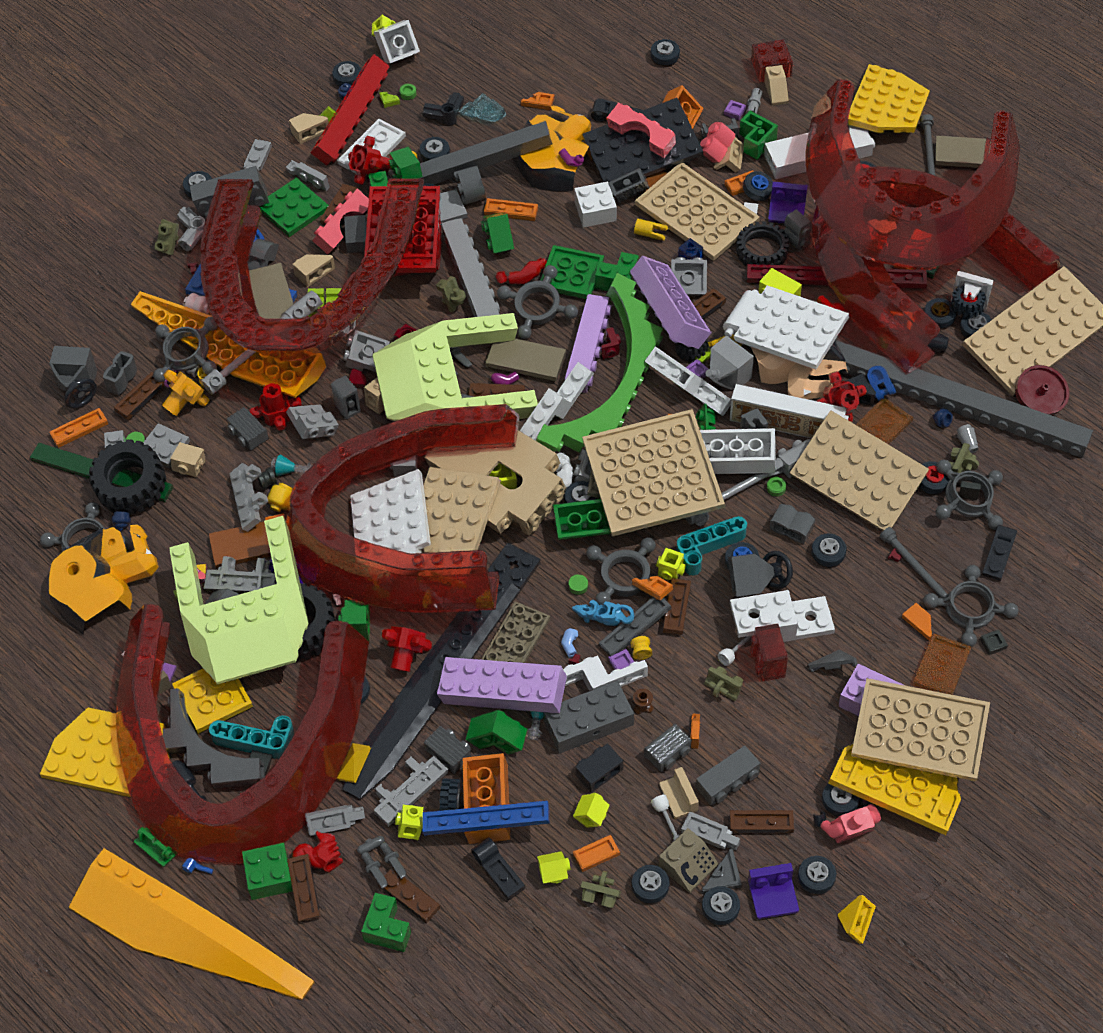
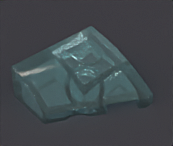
[459,93,507,122]

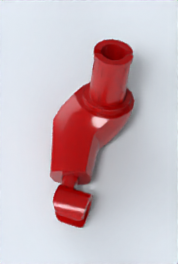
[495,258,547,284]

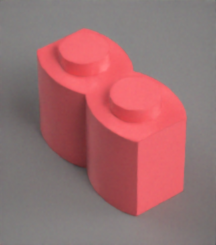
[700,122,735,163]

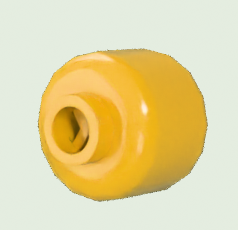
[267,483,295,513]

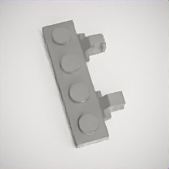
[229,463,268,532]
[204,556,277,593]
[374,756,448,827]

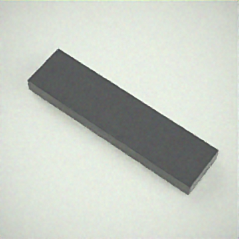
[599,597,672,657]

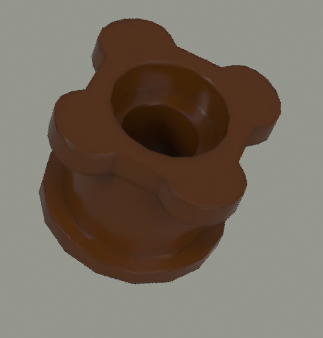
[632,689,654,715]

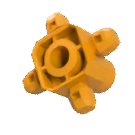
[162,369,210,416]

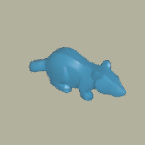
[572,600,635,626]

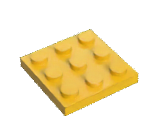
[172,669,253,733]

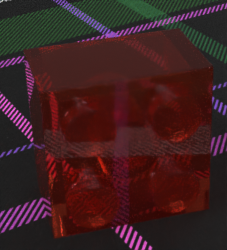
[751,39,793,82]
[750,623,788,682]

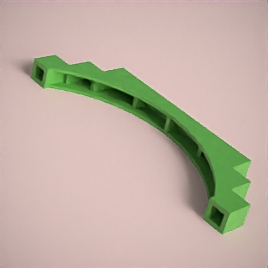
[535,273,663,453]

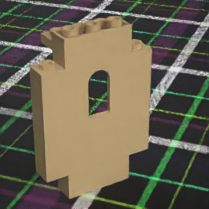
[424,412,566,536]

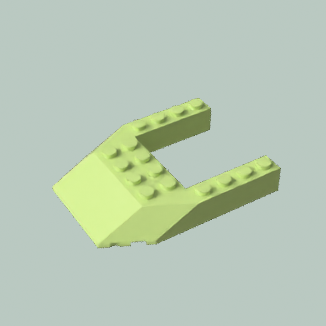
[372,313,538,430]
[169,516,309,684]

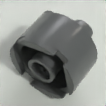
[454,166,487,205]

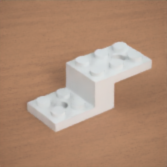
[730,590,835,643]

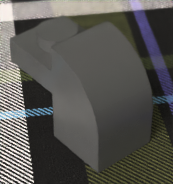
[246,239,279,271]

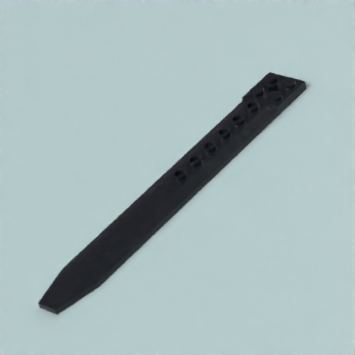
[343,542,541,800]

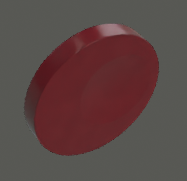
[1015,365,1069,416]

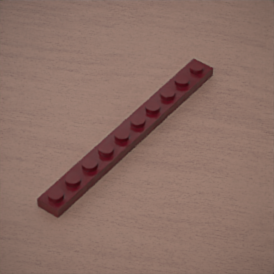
[747,264,927,288]

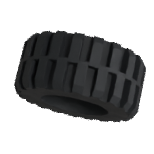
[89,439,166,515]
[297,583,336,661]

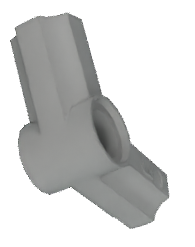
[177,207,208,252]

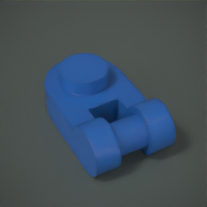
[867,365,896,400]

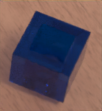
[678,238,703,260]

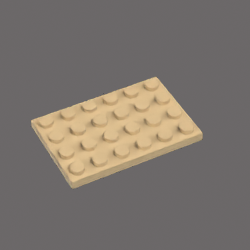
[635,163,760,261]
[790,410,929,531]
[409,467,501,585]
[851,678,990,781]

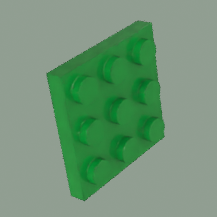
[257,177,329,237]
[540,245,604,299]

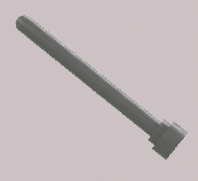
[920,114,936,183]
[879,527,948,598]

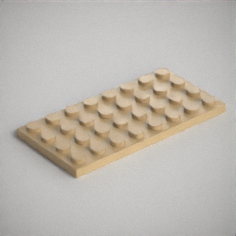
[962,266,1103,396]

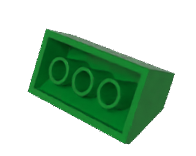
[553,499,611,540]

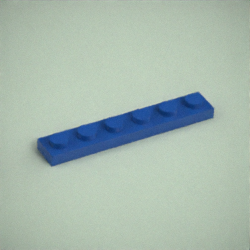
[423,801,550,835]

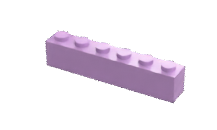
[565,294,612,393]

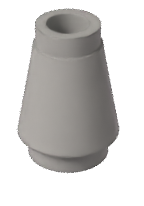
[956,424,979,453]

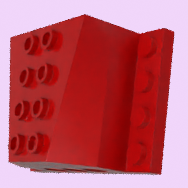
[363,186,441,282]

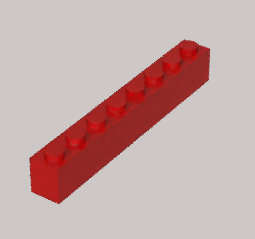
[310,54,390,165]

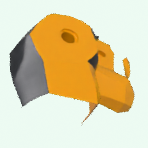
[512,105,592,191]
[49,525,158,635]

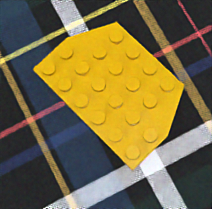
[847,64,930,133]
[40,707,171,803]
[828,745,961,835]

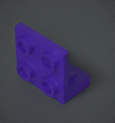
[768,182,808,223]
[748,863,799,919]

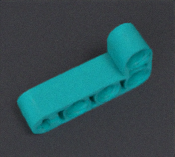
[676,516,747,576]
[209,715,294,759]

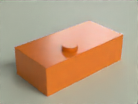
[463,753,511,844]

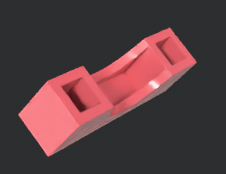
[607,102,676,158]
[312,188,369,254]

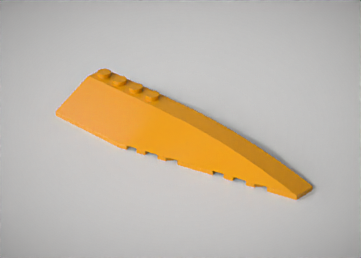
[131,291,326,398]
[69,848,315,1000]

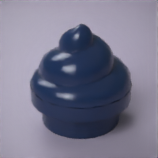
[338,83,351,100]
[932,409,953,428]
[111,512,131,532]

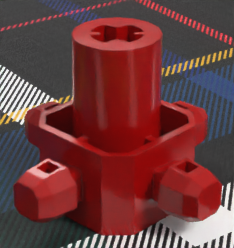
[348,135,390,185]
[817,371,867,422]
[250,383,302,431]
[381,626,432,672]

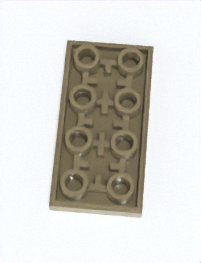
[935,136,1005,170]
[246,263,293,329]
[486,339,566,381]
[481,601,550,663]

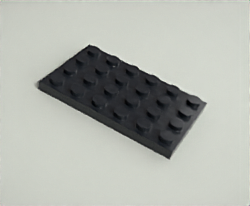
[582,97,703,189]

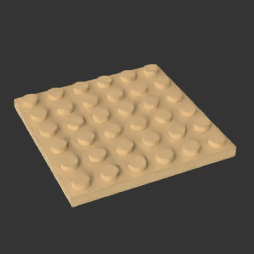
[582,409,725,536]

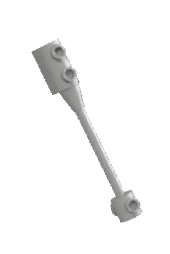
[200,290,323,395]
[685,439,811,526]

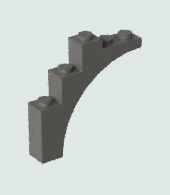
[160,688,265,789]

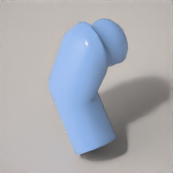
[561,628,578,658]

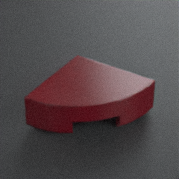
[349,369,367,388]

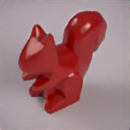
[292,831,343,872]

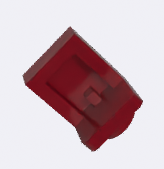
[601,327,621,359]

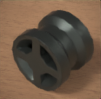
[257,467,277,490]

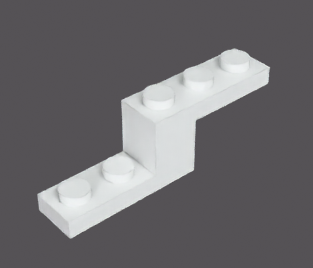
[645,347,731,416]
[520,362,594,440]
[563,656,648,691]

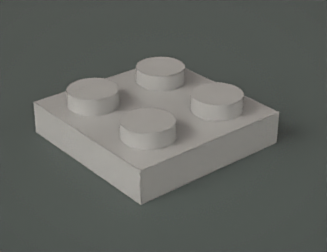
[143,423,190,468]

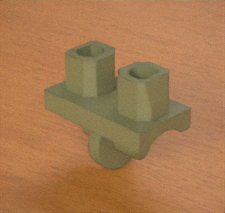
[154,219,179,255]
[436,276,466,312]
[950,443,979,473]
[704,666,743,701]
[581,871,621,908]

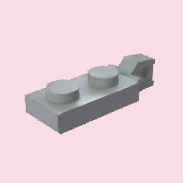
[244,139,272,171]
[286,160,330,191]
[305,805,365,835]
[681,812,740,851]

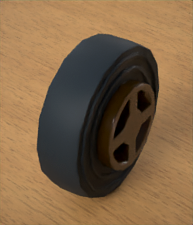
[923,298,956,328]

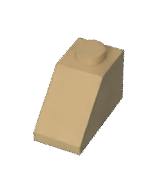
[764,65,789,106]
[289,113,329,144]
[293,254,335,287]

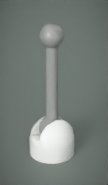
[717,635,756,666]
[651,795,679,841]

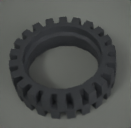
[736,221,789,266]

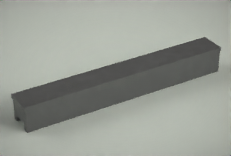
[419,121,553,185]

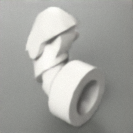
[556,453,573,491]

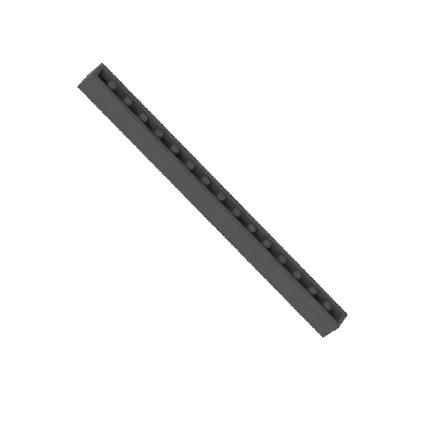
[835,340,1093,458]

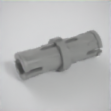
[746,88,762,114]

